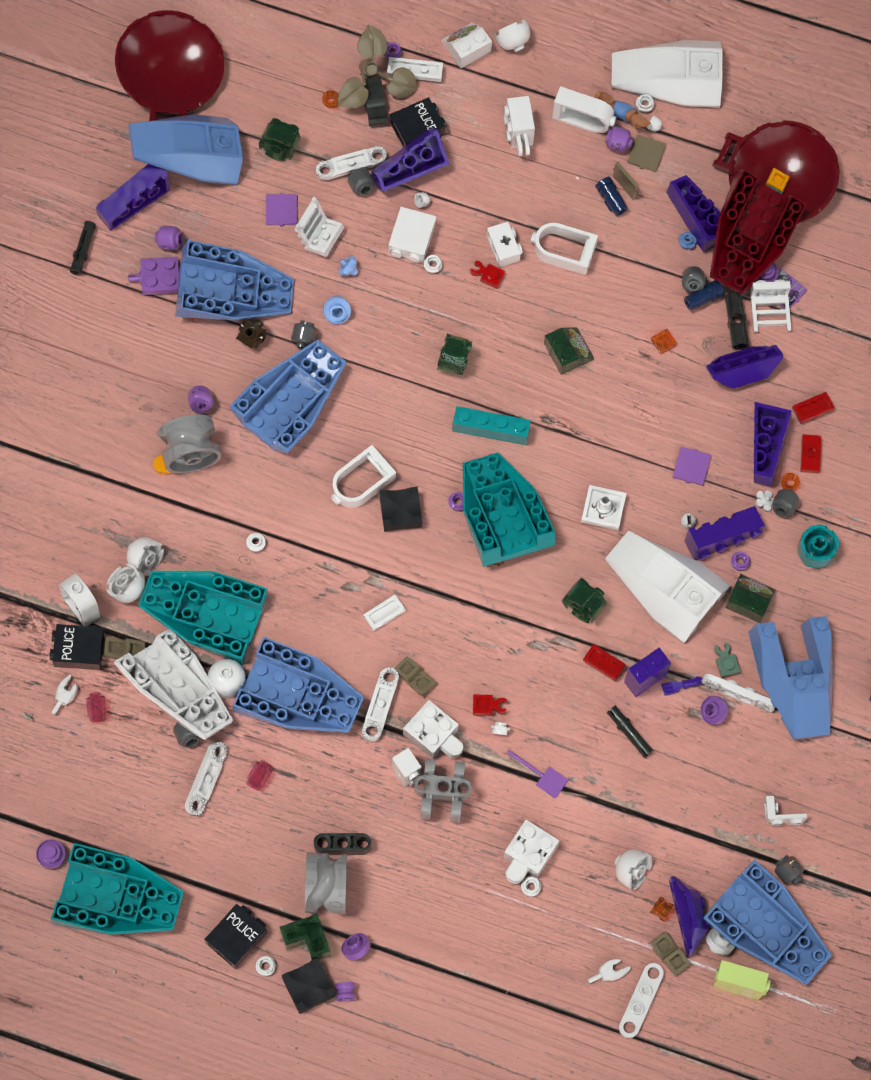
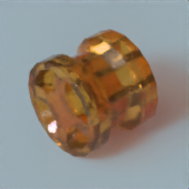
[650,896,674,921]

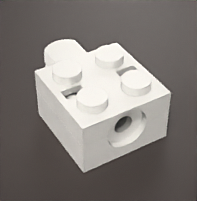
[503,96,535,156]
[403,700,463,759]
[504,820,559,884]

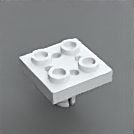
[581,485,627,531]

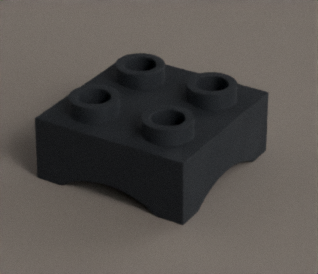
[380,486,422,531]
[282,958,336,1014]

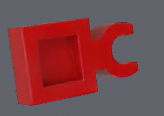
[470,261,505,289]
[473,694,507,716]

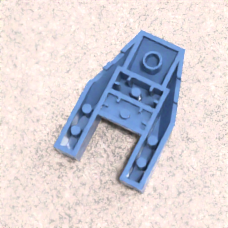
[748,616,833,740]

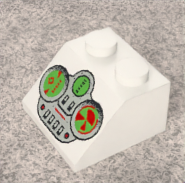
[441,23,492,68]

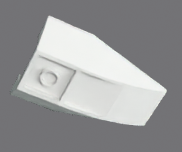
[611,40,722,108]
[605,531,731,643]
[114,629,233,740]

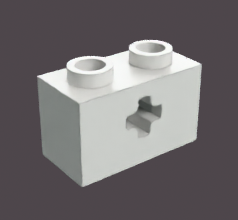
[486,222,523,268]
[391,748,421,787]

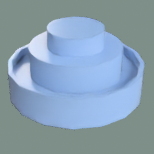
[323,296,351,324]

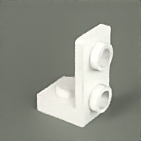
[764,796,807,826]

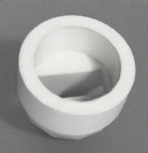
[647,115,662,132]
[414,192,430,208]
[680,513,696,530]

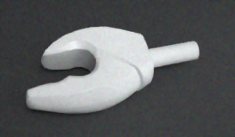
[51,675,78,715]
[587,959,631,984]

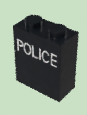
[389,97,447,148]
[50,624,105,670]
[204,904,267,969]

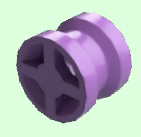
[335,982,356,1002]

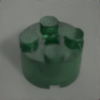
[259,118,301,161]
[437,333,472,376]
[562,578,607,623]

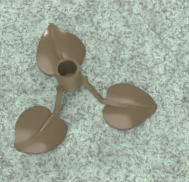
[337,24,417,108]

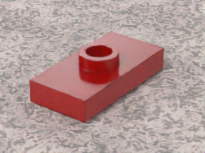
[792,392,835,424]
[800,434,821,473]
[583,644,626,681]

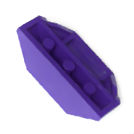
[706,345,784,389]
[669,876,710,958]

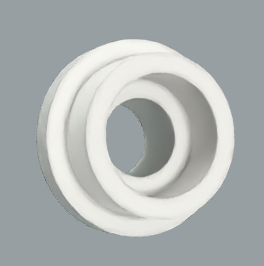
[636,94,654,112]
[424,255,442,273]
[246,533,265,552]
[491,722,510,735]
[521,877,541,897]
[256,956,276,976]

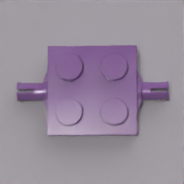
[128,257,180,295]

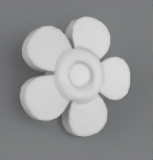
[755,490,774,511]

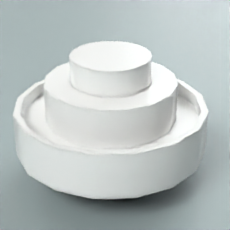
[706,929,735,955]

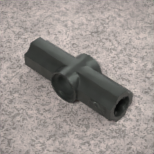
[725,292,749,350]

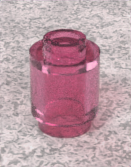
[86,692,107,722]
[246,760,273,791]

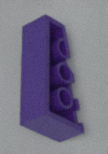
[371,127,450,192]
[96,164,170,231]
[666,175,720,252]
[754,402,791,487]
[684,506,765,561]

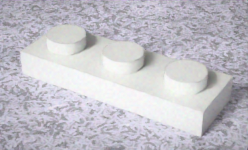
[387,57,443,82]

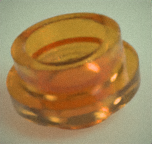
[322,90,339,108]
[781,473,800,491]

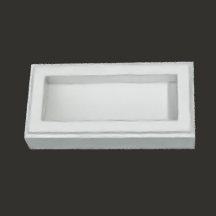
[363,595,406,632]

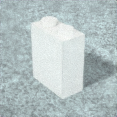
[388,207,436,263]

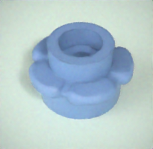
[678,232,697,250]

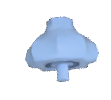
[338,255,359,276]

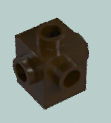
[236,318,267,349]

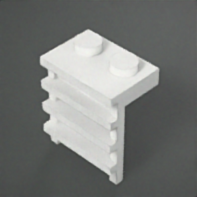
[294,197,344,257]
[750,280,791,333]

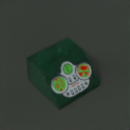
[544,327,594,375]
[725,574,776,623]

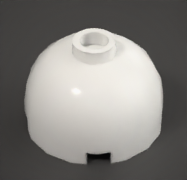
[493,19,530,52]
[126,537,164,577]
[106,563,146,603]
[207,659,246,699]
[615,849,652,890]

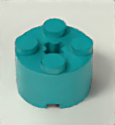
[798,525,839,568]

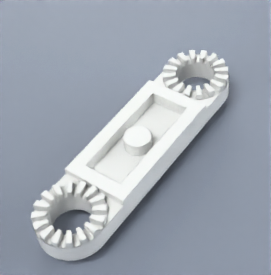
[316,146,387,181]
[362,667,399,742]
[701,674,775,712]
[185,742,227,815]
[619,963,664,1039]

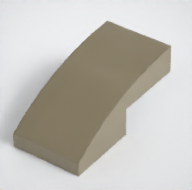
[102,636,145,659]
[394,656,437,698]
[649,931,691,976]

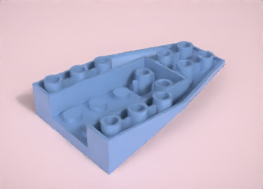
[175,240,294,321]
[232,637,364,733]

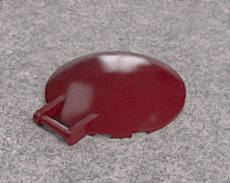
[115,10,225,121]
[712,120,840,224]

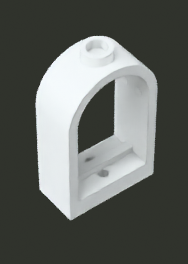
[552,86,617,133]
[530,223,598,275]
[330,445,396,508]
[58,573,101,626]

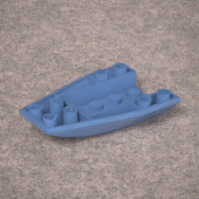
[128,114,243,185]
[230,339,347,454]
[703,859,832,985]

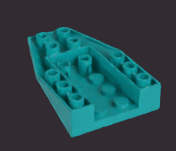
[463,452,555,567]
[138,571,268,666]
[51,843,184,935]

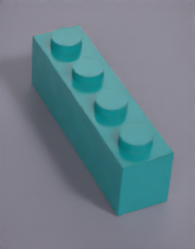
[452,406,531,445]

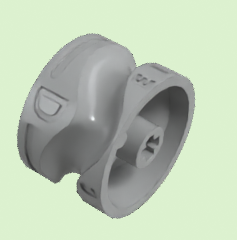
[157,415,222,473]
[305,852,347,914]

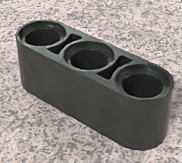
[314,833,371,855]

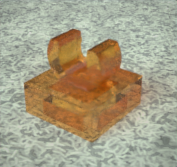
[651,329,677,355]

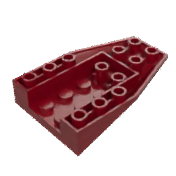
[710,169,807,294]

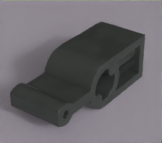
[364,77,387,126]

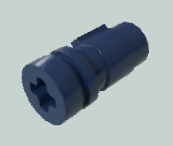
[595,176,628,216]
[684,280,724,311]

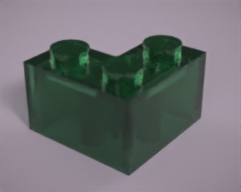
[279,914,331,961]

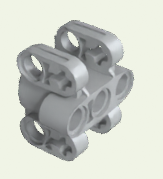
[414,759,472,823]

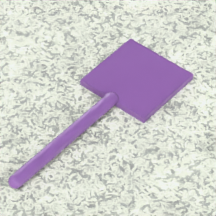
[507,750,568,798]

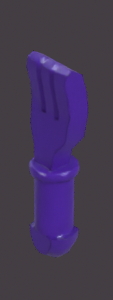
[661,676,702,696]

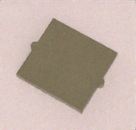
[627,134,666,172]
[613,162,638,200]

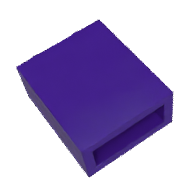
[624,647,671,697]

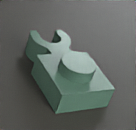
[714,642,741,679]

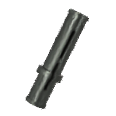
[69,221,96,275]
[607,705,653,758]

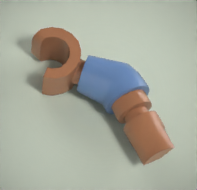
[594,91,651,129]

